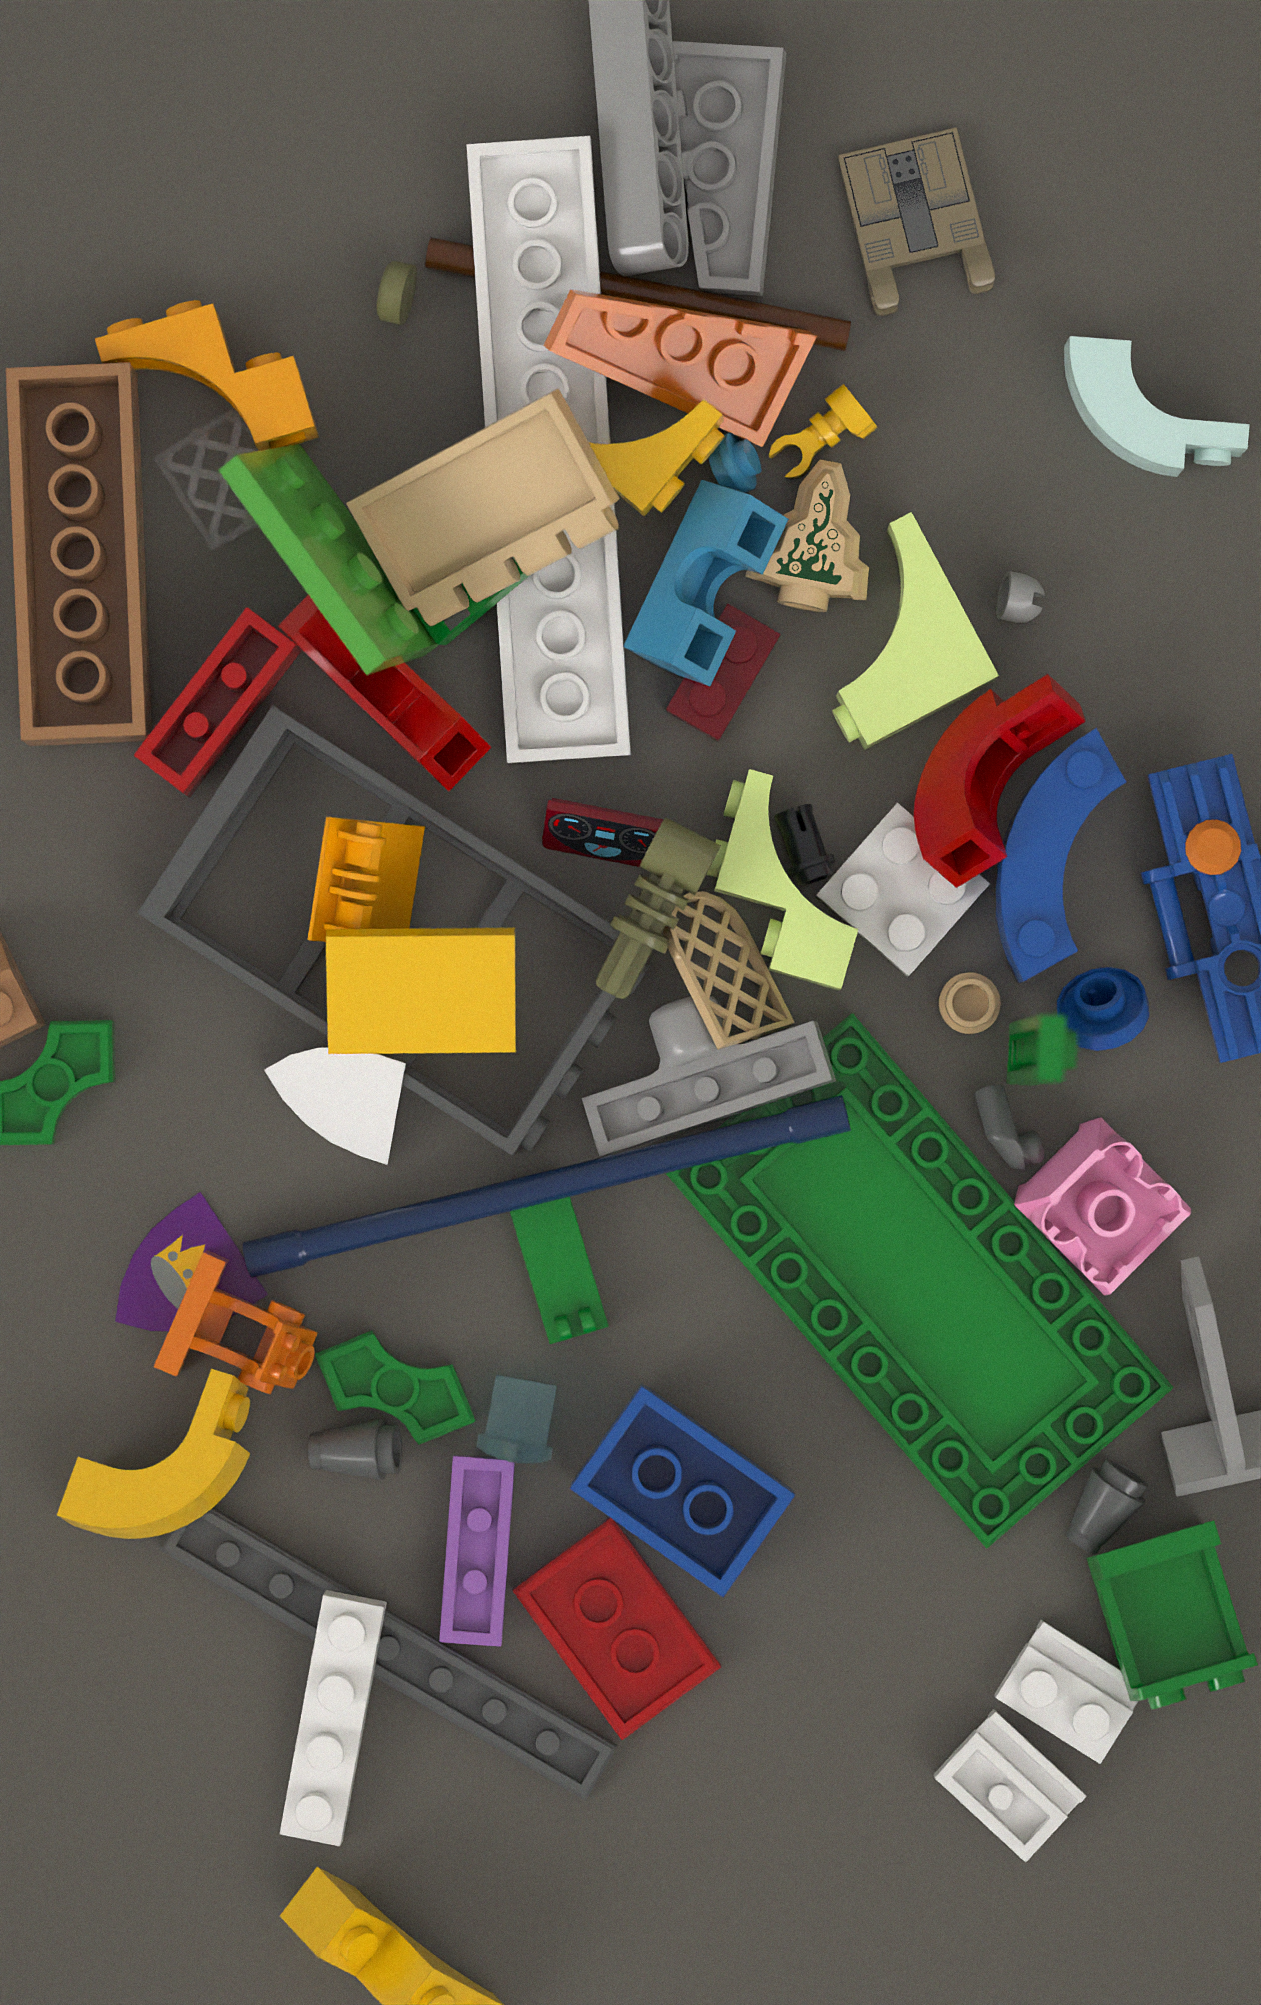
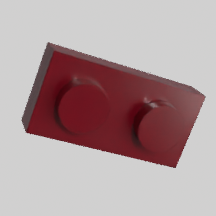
[666,604,781,742]

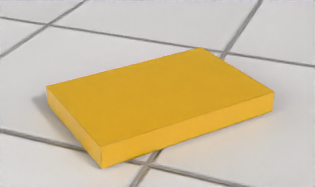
[326,928,516,1054]

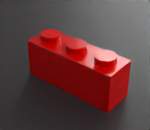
[133,607,301,798]

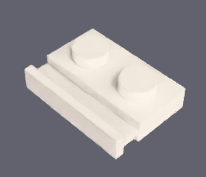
[994,1619,1138,1764]
[933,1709,1087,1862]

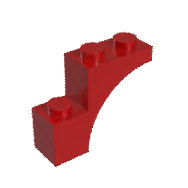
[278,594,492,791]

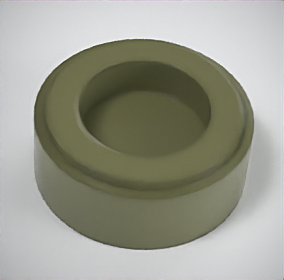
[377,260,417,325]

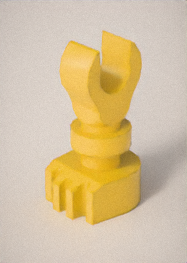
[769,384,878,479]

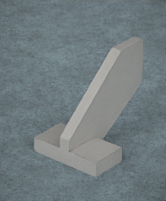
[1161,1256,1261,1497]

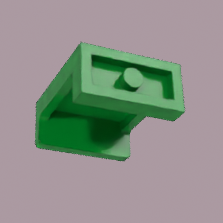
[1087,1520,1258,1710]

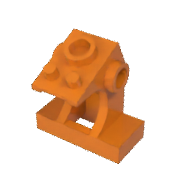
[153,1250,318,1394]

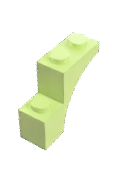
[707,769,858,991]

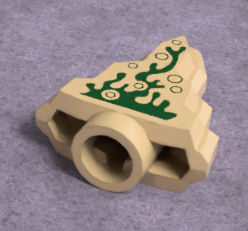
[745,459,869,612]

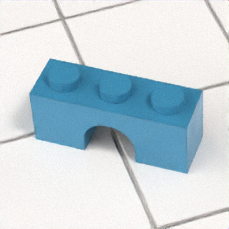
[623,480,789,686]

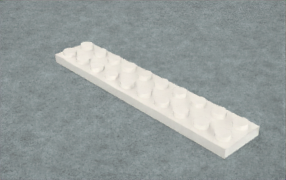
[467,136,631,763]

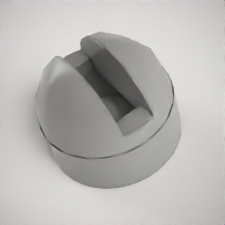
[996,571,1045,623]

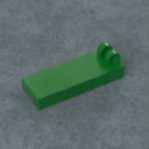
[510,1167,609,1344]

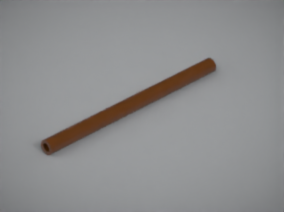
[425,237,851,351]

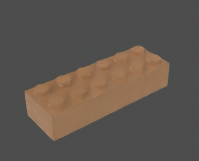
[6,362,152,746]

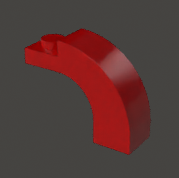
[914,674,1086,888]

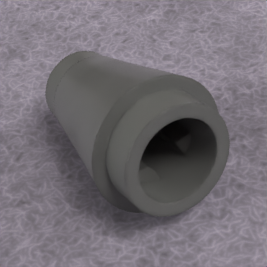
[308,1419,402,1480]
[1065,1458,1148,1554]

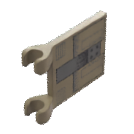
[837,127,995,316]

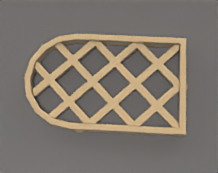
[663,891,795,1050]

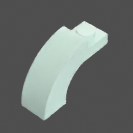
[1064,336,1249,477]

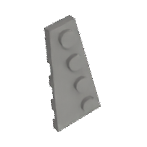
[673,41,787,296]

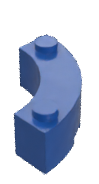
[996,728,1126,983]

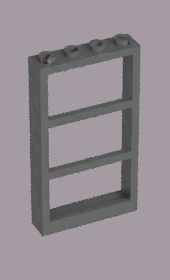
[137,705,651,1156]

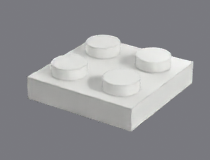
[816,802,990,977]

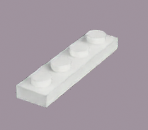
[280,1590,387,1846]

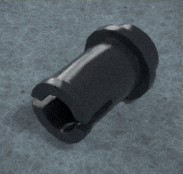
[774,804,835,886]

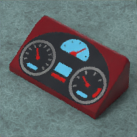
[542,798,664,867]

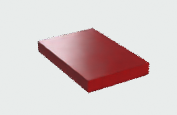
[512,1517,721,1740]

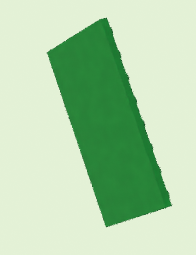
[666,1013,1174,1549]

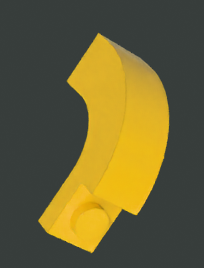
[57,1369,250,1539]

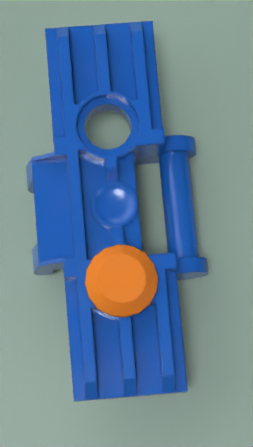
[1141,754,1261,1063]

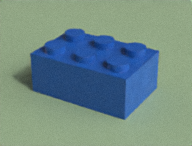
[570,1383,795,1597]

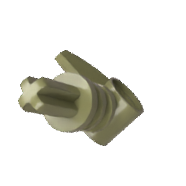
[596,817,721,999]

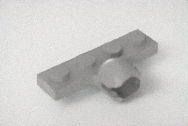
[582,996,836,1157]

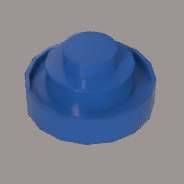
[1057,967,1150,1051]

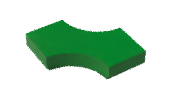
[0,1020,115,1145]
[315,1330,476,1445]

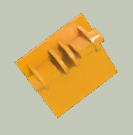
[307,817,425,942]

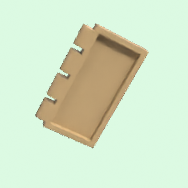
[346,388,619,626]

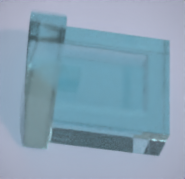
[477,1374,557,1463]

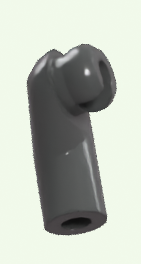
[975,1085,1045,1170]

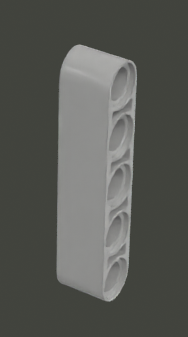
[589,0,689,277]

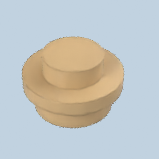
[939,972,1001,1034]

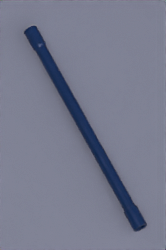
[243,1095,851,1278]

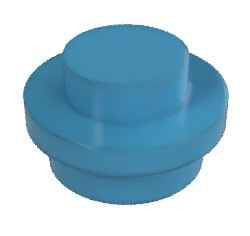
[708,433,761,493]

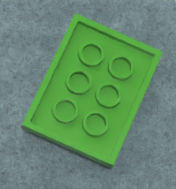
[219,444,438,675]

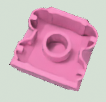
[1014,1117,1191,1296]

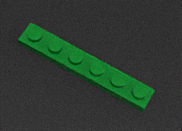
[1006,1014,1077,1086]

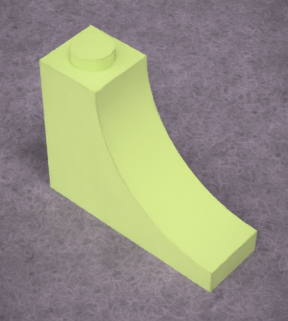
[832,512,999,750]

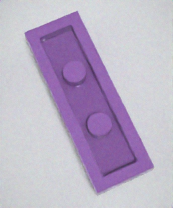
[439,1455,515,1647]

